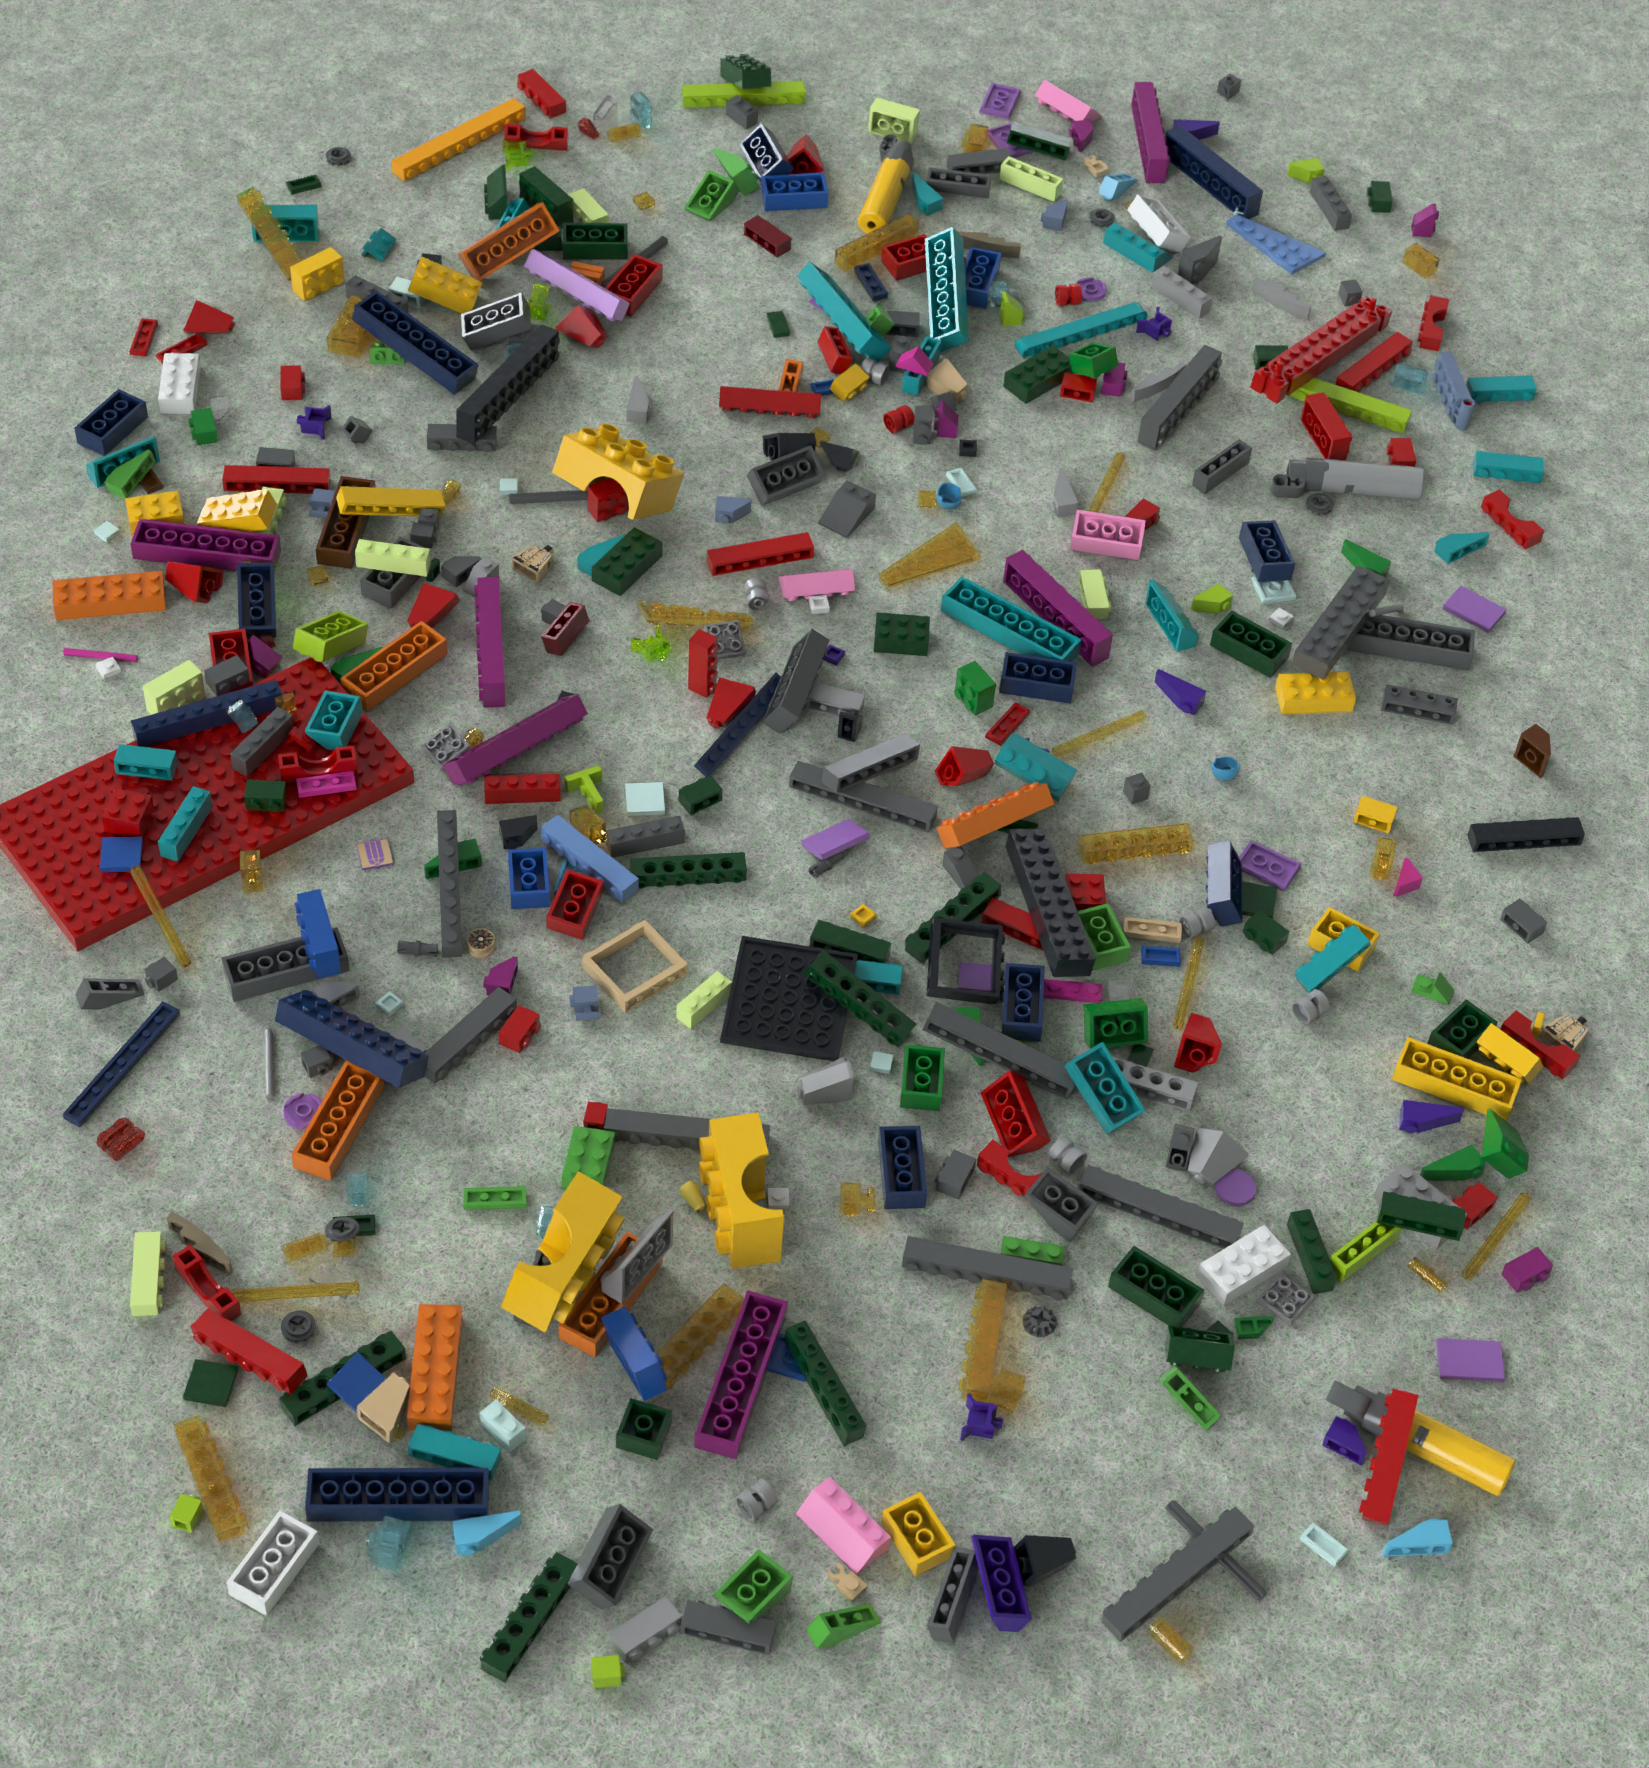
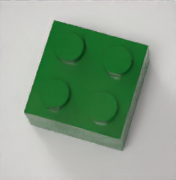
[1069,342,1119,378]
[954,661,996,715]

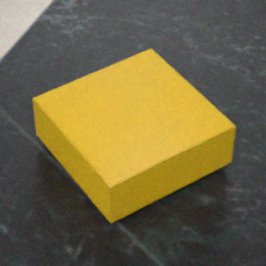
[850,904,877,928]
[1531,1012,1545,1039]

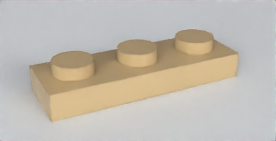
[1123,917,1182,943]

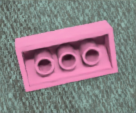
[1035,80,1102,124]
[1070,510,1146,560]
[778,569,855,601]
[796,1476,891,1575]

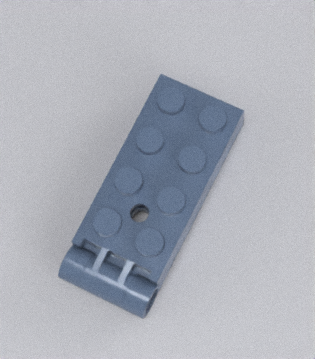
[1432,352,1475,431]

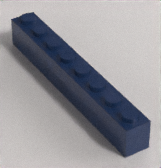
[131,680,284,747]

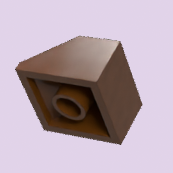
[1513,724,1551,779]

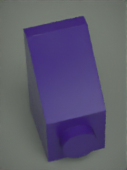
[1322,1416,1367,1465]

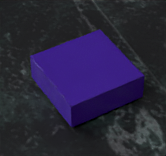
[822,645,845,666]

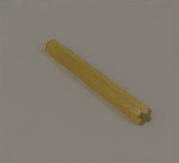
[1088,452,1125,513]
[1052,710,1146,757]
[130,865,191,968]
[1172,936,1205,1030]
[1461,1193,1530,1281]
[232,1282,360,1302]

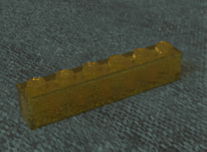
[236,187,303,281]
[834,213,919,272]
[958,1279,1007,1403]

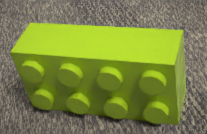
[293,610,369,662]

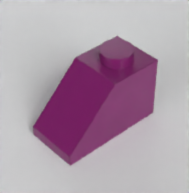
[248,635,282,679]
[483,956,518,996]

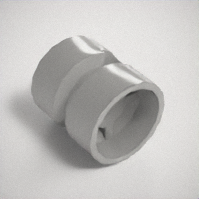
[861,358,890,386]
[743,578,770,611]
[1179,906,1215,939]
[1292,989,1330,1024]
[1048,1136,1087,1174]
[736,1479,778,1521]

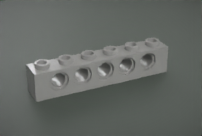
[1080,1048,1198,1112]

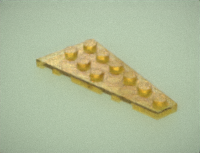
[879,522,980,589]
[637,600,753,628]

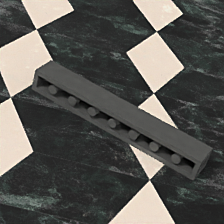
[789,761,938,833]
[437,810,462,958]
[923,1002,1075,1099]
[604,1108,770,1150]
[1079,1165,1244,1249]
[902,1236,1073,1300]
[1102,1506,1254,1642]

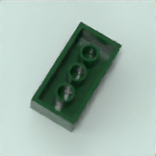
[720,54,771,89]
[519,166,574,229]
[563,223,628,260]
[1003,345,1074,404]
[592,527,663,596]
[1210,610,1292,678]
[1108,1246,1205,1327]

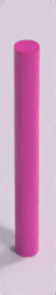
[63,648,138,662]

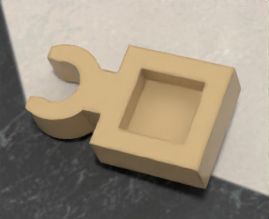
[1083,155,1110,178]
[827,1563,868,1603]

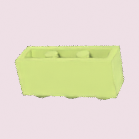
[568,188,609,223]
[1078,569,1111,619]
[677,971,732,1029]

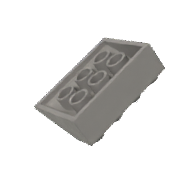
[601,1209,673,1304]

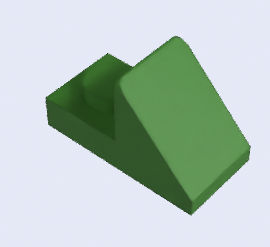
[1411,972,1454,1005]

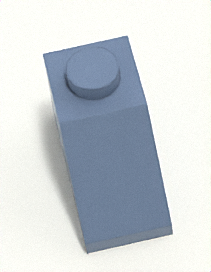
[1041,200,1068,231]
[715,496,752,524]

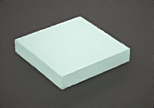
[1251,576,1296,605]
[625,782,665,816]

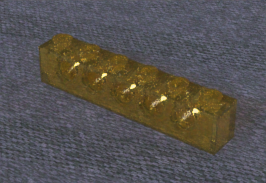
[1077,823,1194,864]
[657,1283,744,1390]
[173,1415,247,1544]

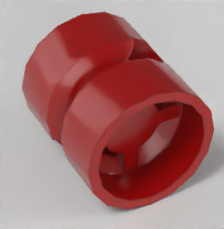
[1055,283,1082,306]
[883,405,914,434]

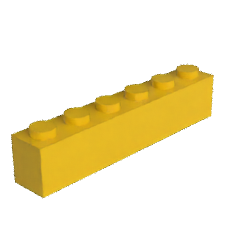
[336,486,446,517]

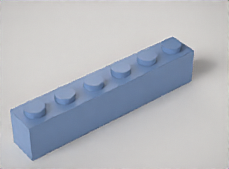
[541,815,639,903]

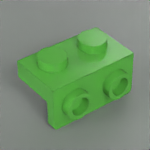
[370,341,404,365]

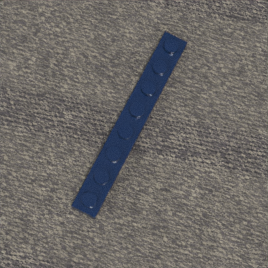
[694,673,781,777]
[62,1001,180,1127]

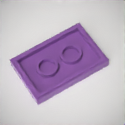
[979,83,1021,119]
[984,123,1034,158]
[1442,586,1507,633]
[801,819,870,860]
[1239,840,1301,892]
[1436,1338,1505,1382]

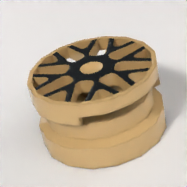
[467,928,495,959]

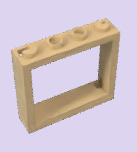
[582,920,688,1013]

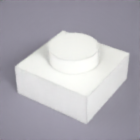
[809,595,830,614]
[1268,607,1294,629]
[96,657,121,679]
[768,1188,789,1209]

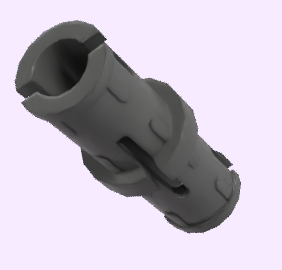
[808,851,844,878]
[397,940,438,957]

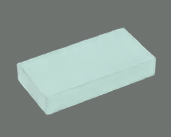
[946,468,977,497]
[1299,1522,1349,1567]

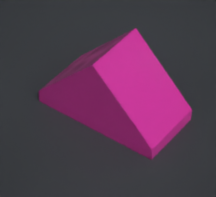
[896,346,933,376]
[1393,858,1423,897]

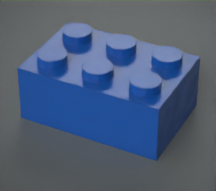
[508,848,550,909]

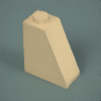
[925,358,968,404]
[357,1372,410,1443]

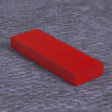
[129,318,158,357]
[156,333,208,364]
[985,702,1030,746]

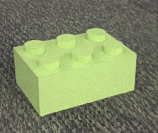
[868,97,920,144]
[143,660,206,715]

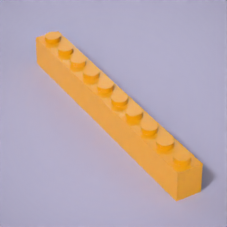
[391,98,526,181]

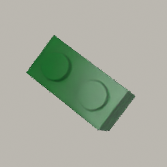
[188,408,218,445]

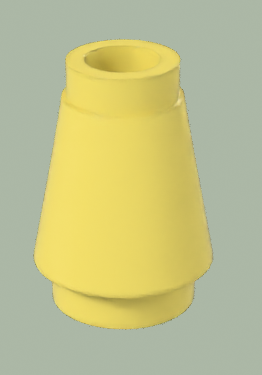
[679,1180,706,1213]

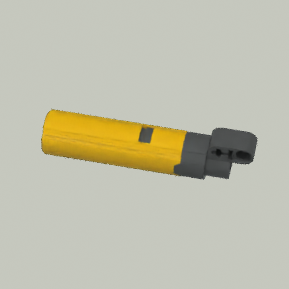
[858,134,914,236]
[1325,1381,1516,1497]

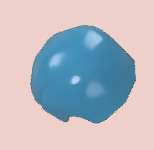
[936,482,962,509]
[1211,756,1240,781]

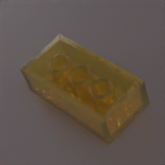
[327,295,372,358]

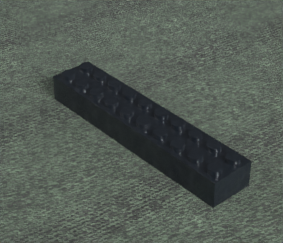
[456,324,560,444]
[1005,828,1095,977]

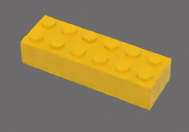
[1391,1037,1522,1121]

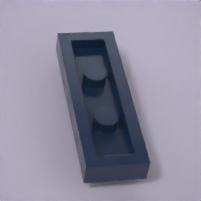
[854,263,888,301]

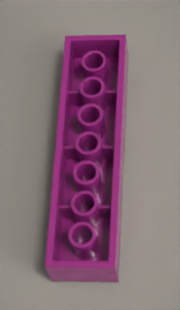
[1131,82,1170,183]
[130,519,281,572]
[1003,550,1113,667]
[474,577,506,708]
[442,694,588,786]
[695,1290,788,1460]

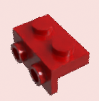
[287,709,316,752]

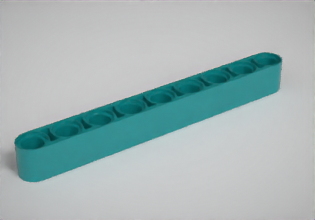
[1014,302,1148,359]

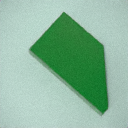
[1234,1316,1274,1339]

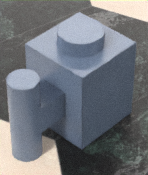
[309,489,335,518]
[569,985,600,1021]

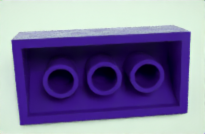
[971,1534,1032,1632]

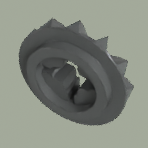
[326,147,351,166]
[1089,209,1115,227]
[1306,493,1333,515]
[325,1217,359,1244]
[1023,1305,1056,1337]
[281,1311,316,1343]

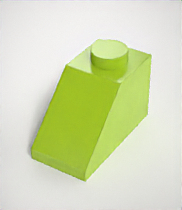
[1287,158,1325,183]
[999,291,1025,326]
[1191,583,1233,614]

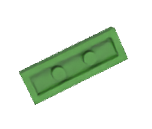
[463,1186,527,1210]
[1000,1236,1065,1266]

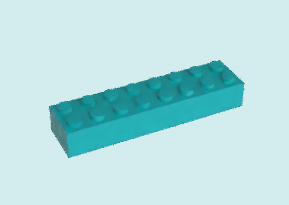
[925,227,969,352]
[797,261,891,363]
[941,576,1081,662]

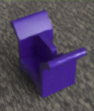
[1136,306,1172,341]
[296,405,332,440]
[960,1393,1003,1441]

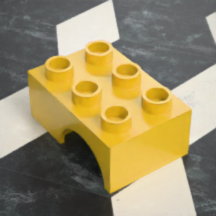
[552,423,685,520]
[698,1112,784,1269]
[501,1171,625,1333]

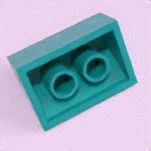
[305,691,363,750]

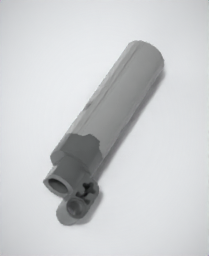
[1270,458,1424,500]

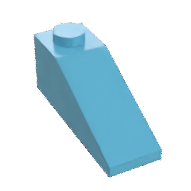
[1099,173,1137,201]
[453,1510,521,1556]
[1382,1518,1453,1557]

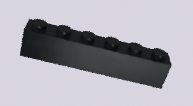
[1467,817,1585,852]

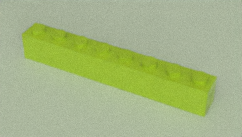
[681,81,806,108]
[1285,378,1412,434]

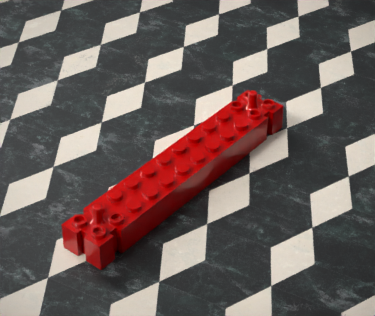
[1250,296,1392,404]

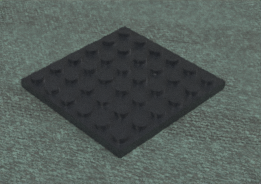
[720,936,858,1061]

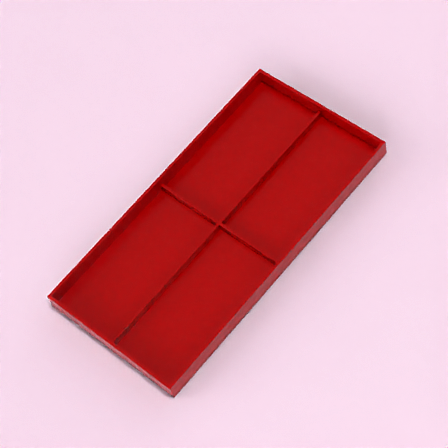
[0,657,414,952]

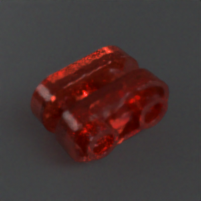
[97,1117,145,1161]

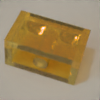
[961,123,989,153]
[1402,243,1440,279]
[570,805,606,845]
[1369,837,1396,880]
[240,850,263,893]

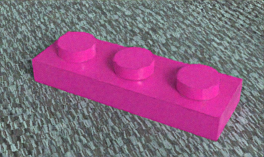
[296,771,356,798]
[1043,979,1103,1003]

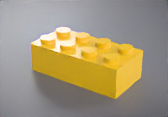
[408,256,483,314]
[197,489,278,532]
[1275,671,1356,714]

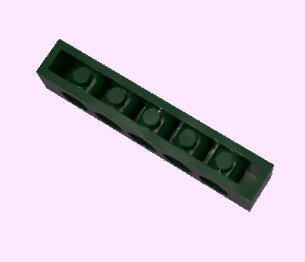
[630,852,747,889]
[905,872,1001,964]
[804,950,916,1047]
[783,1320,867,1446]
[279,1331,406,1426]
[480,1551,578,1683]

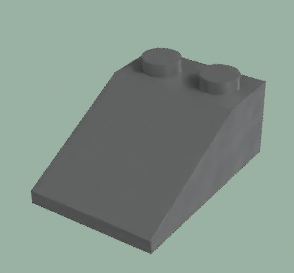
[1178,235,1222,284]
[818,480,876,538]
[1024,1167,1098,1242]

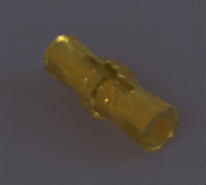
[1407,1257,1448,1294]

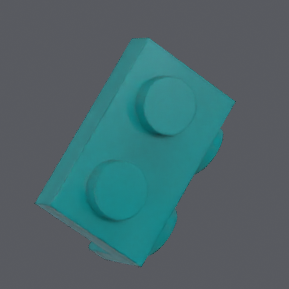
[362,228,397,261]

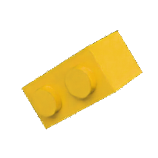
[829,363,870,402]
[1353,796,1398,834]

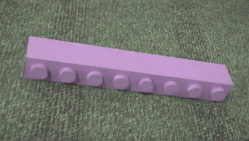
[524,248,630,322]

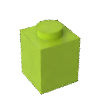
[169,1494,204,1533]
[591,1655,625,1689]

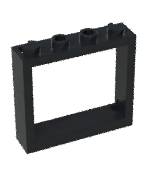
[926,917,1005,1004]

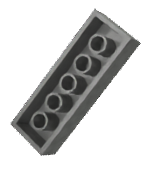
[762,629,830,734]
[221,927,350,1002]

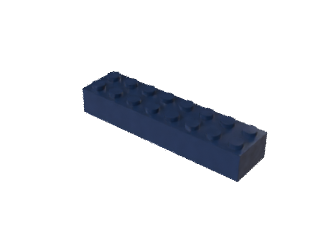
[1165,125,1263,219]
[352,290,479,395]
[275,990,429,1088]
[305,1468,489,1522]

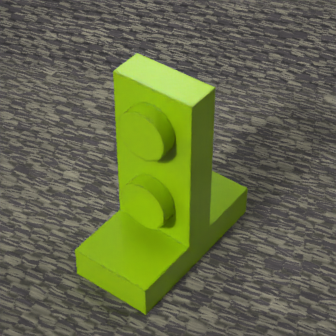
[564,765,603,814]

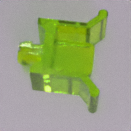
[502,139,533,171]
[528,282,552,321]
[631,624,671,663]

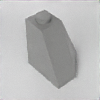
[797,1057,854,1105]
[1188,1128,1249,1184]

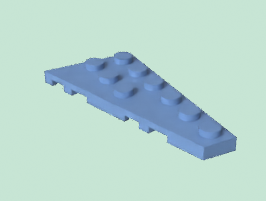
[1226,215,1326,275]

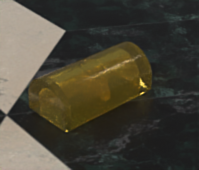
[607,123,641,142]
[281,1232,328,1263]
[1147,1617,1192,1665]

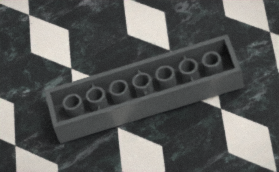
[1137,344,1222,450]
[1292,565,1390,680]
[1346,615,1475,670]

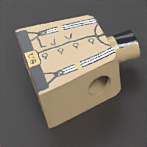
[512,544,554,584]
[1540,1014,1588,1052]

